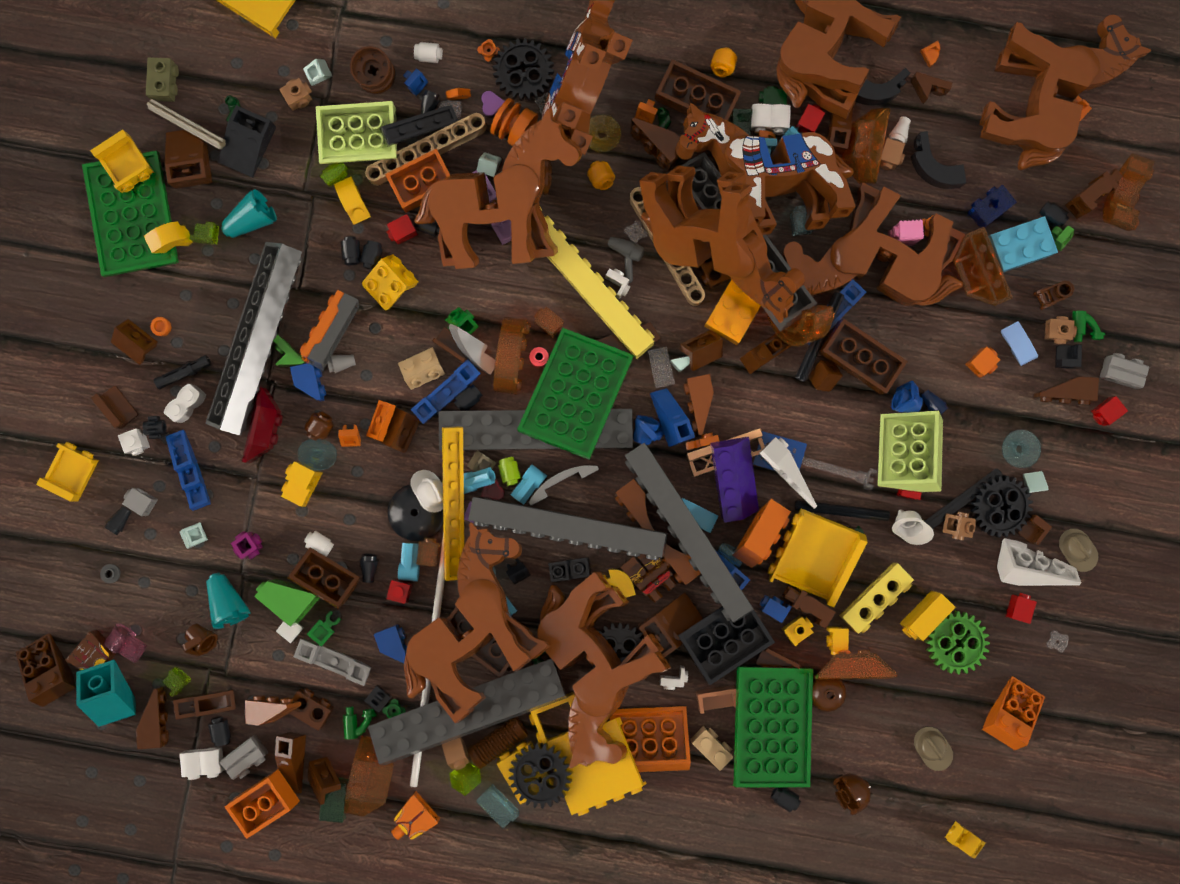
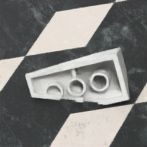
[758,437,817,509]
[997,538,1081,586]

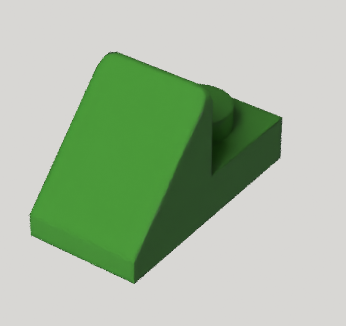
[273,335,306,367]

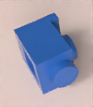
[759,595,792,623]

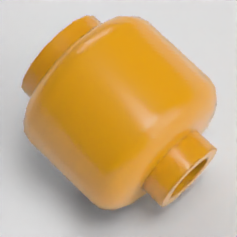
[710,47,737,78]
[587,161,615,190]

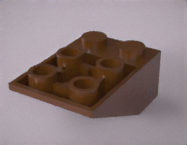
[630,117,682,172]
[165,130,213,189]
[638,592,703,657]
[15,633,76,707]

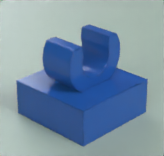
[403,69,428,96]

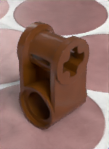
[1033,281,1074,310]

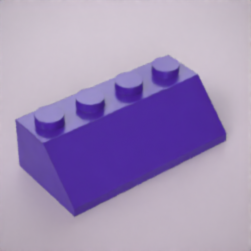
[710,436,759,523]

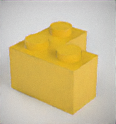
[281,461,323,507]

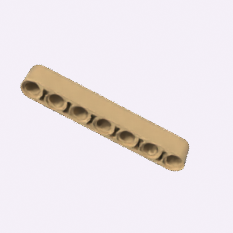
[365,113,487,186]
[630,187,705,306]

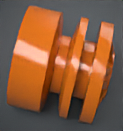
[490,98,538,146]

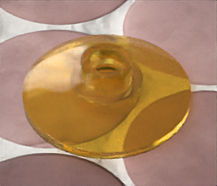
[589,114,621,152]

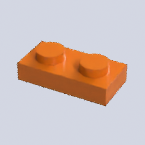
[366,400,396,442]

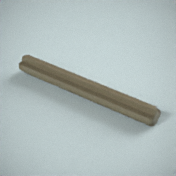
[147,99,226,149]

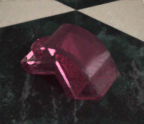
[104,623,147,663]

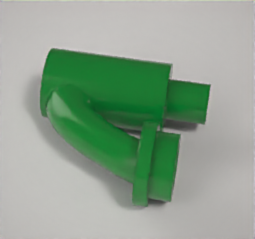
[1072,311,1105,342]
[343,706,377,739]

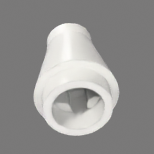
[889,117,911,143]

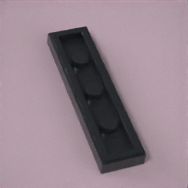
[380,105,458,147]

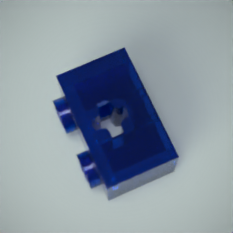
[968,185,1017,230]

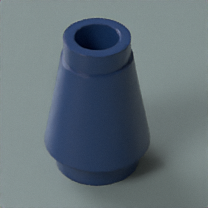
[920,389,948,414]

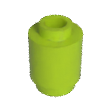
[498,457,521,486]

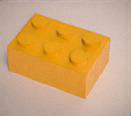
[704,279,761,345]

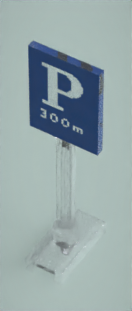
[753,431,878,491]

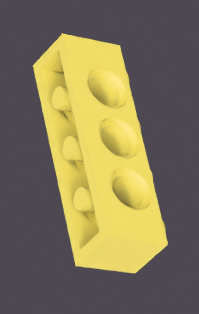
[839,562,914,634]

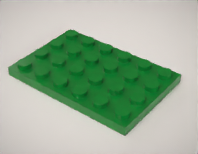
[82,150,179,277]
[517,328,634,460]
[733,667,813,787]

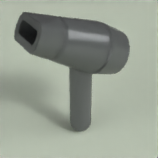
[608,237,644,283]

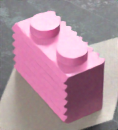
[888,219,924,246]

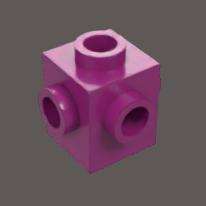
[230,531,263,560]

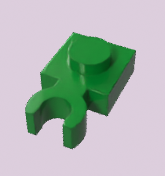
[307,611,341,647]

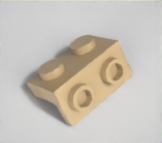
[398,347,445,390]

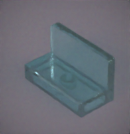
[477,784,520,828]

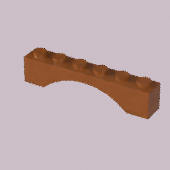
[615,479,701,585]

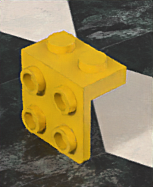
[362,254,418,310]

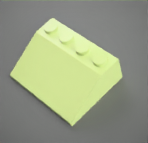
[316,101,397,164]
[878,411,943,492]

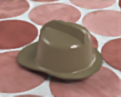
[1059,529,1098,572]
[914,727,953,771]

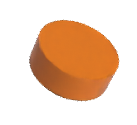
[150,317,171,337]

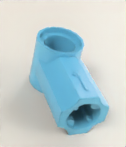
[511,464,547,505]
[464,467,496,494]
[398,543,420,582]

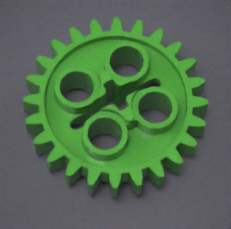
[925,611,990,675]

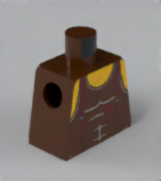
[66,630,116,670]

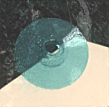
[1002,430,1041,468]
[298,439,337,471]

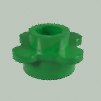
[382,699,406,718]

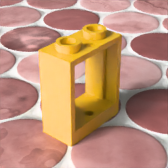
[529,692,575,746]

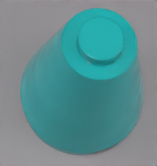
[221,189,277,238]
[206,573,250,629]

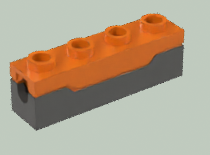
[300,290,359,370]

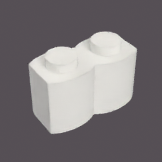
[750,104,790,135]
[164,384,206,423]
[180,747,224,780]

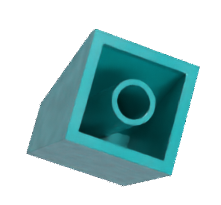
[76,660,136,727]

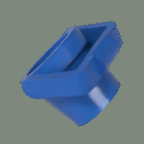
[891,380,923,413]
[633,415,664,445]

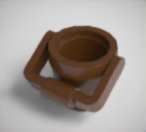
[182,623,218,656]

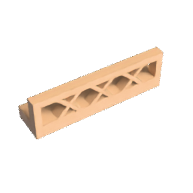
[686,429,765,477]

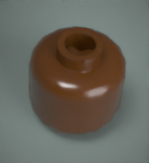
[305,411,334,441]

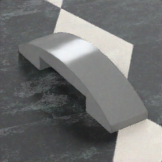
[529,465,599,505]
[293,639,372,686]

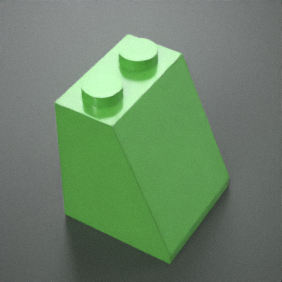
[254,579,320,627]

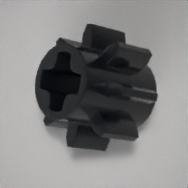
[143,416,167,439]

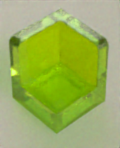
[189,221,219,245]
[162,667,192,697]
[449,763,481,796]

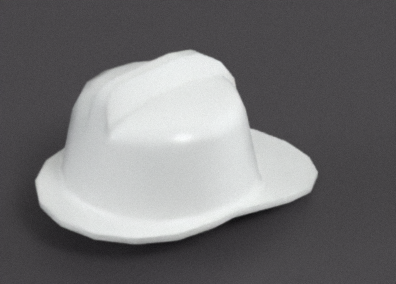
[411,470,443,513]
[892,509,934,545]

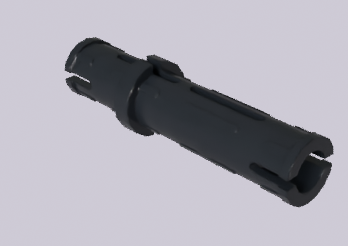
[154,355,212,390]

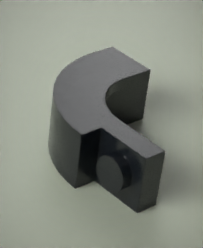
[841,68,911,106]
[911,131,966,189]

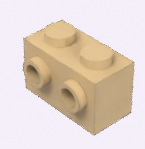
[690,725,733,771]

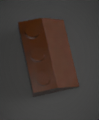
[288,547,360,608]

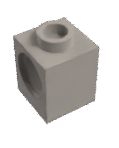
[122,488,158,516]

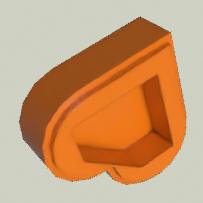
[446,88,471,100]

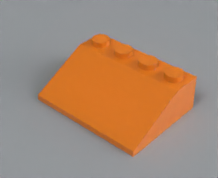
[610,706,691,772]

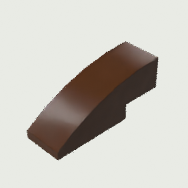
[173,690,236,720]

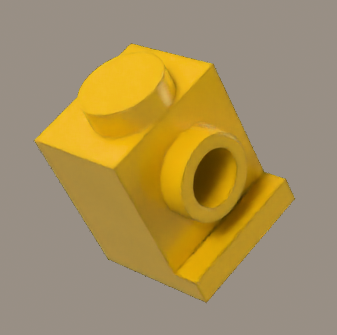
[781,615,814,646]
[826,626,849,655]

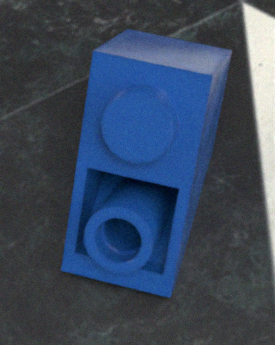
[290,363,326,402]
[374,624,407,663]

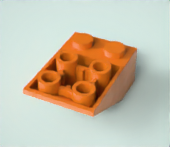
[982,676,1045,750]

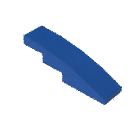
[165,430,211,511]

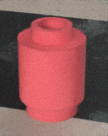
[529,347,549,368]

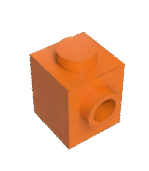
[965,346,1000,378]

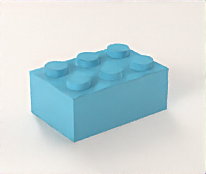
[984,216,1058,275]

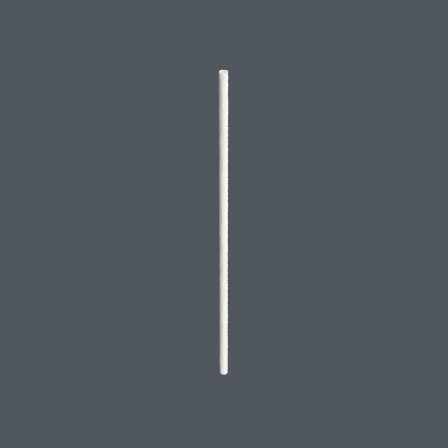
[410,532,445,787]

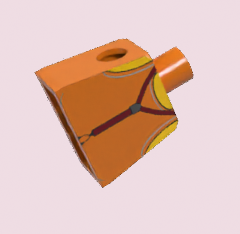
[391,791,440,840]

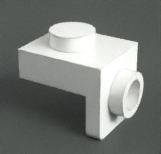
[605,268,631,299]
[659,665,688,690]

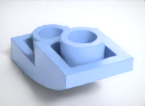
[1001,321,1038,366]

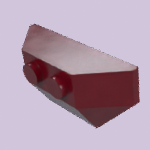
[242,387,283,463]

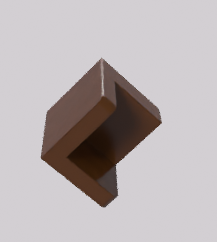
[808,360,843,392]
[1017,515,1052,545]

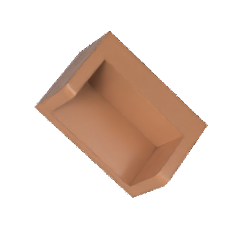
[696,685,736,714]

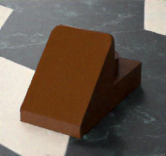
[910,72,953,104]

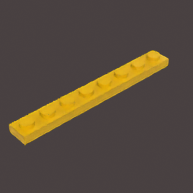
[442,426,464,581]

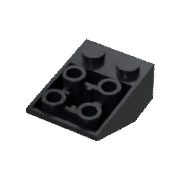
[218,105,276,178]

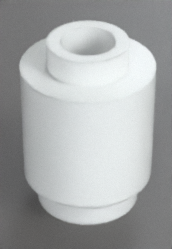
[414,42,443,63]
[304,531,334,557]

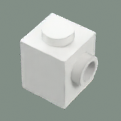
[118,429,150,456]

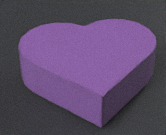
[481,91,504,117]

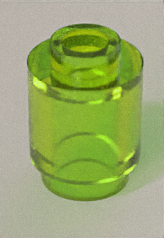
[320,163,348,187]

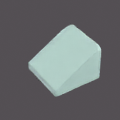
[303,59,332,86]
[477,153,502,177]
[670,356,690,372]
[1023,471,1049,493]
[180,523,208,549]

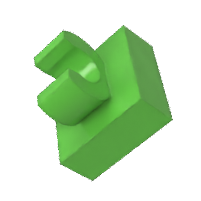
[1051,226,1074,251]

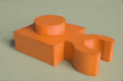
[685,433,719,450]

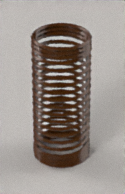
[467,717,528,769]

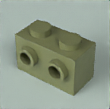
[146,57,179,102]

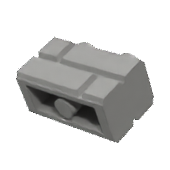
[1099,353,1150,389]
[219,734,268,780]

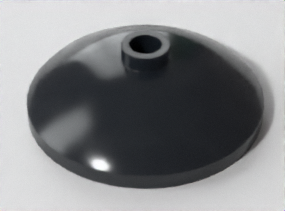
[388,484,443,541]

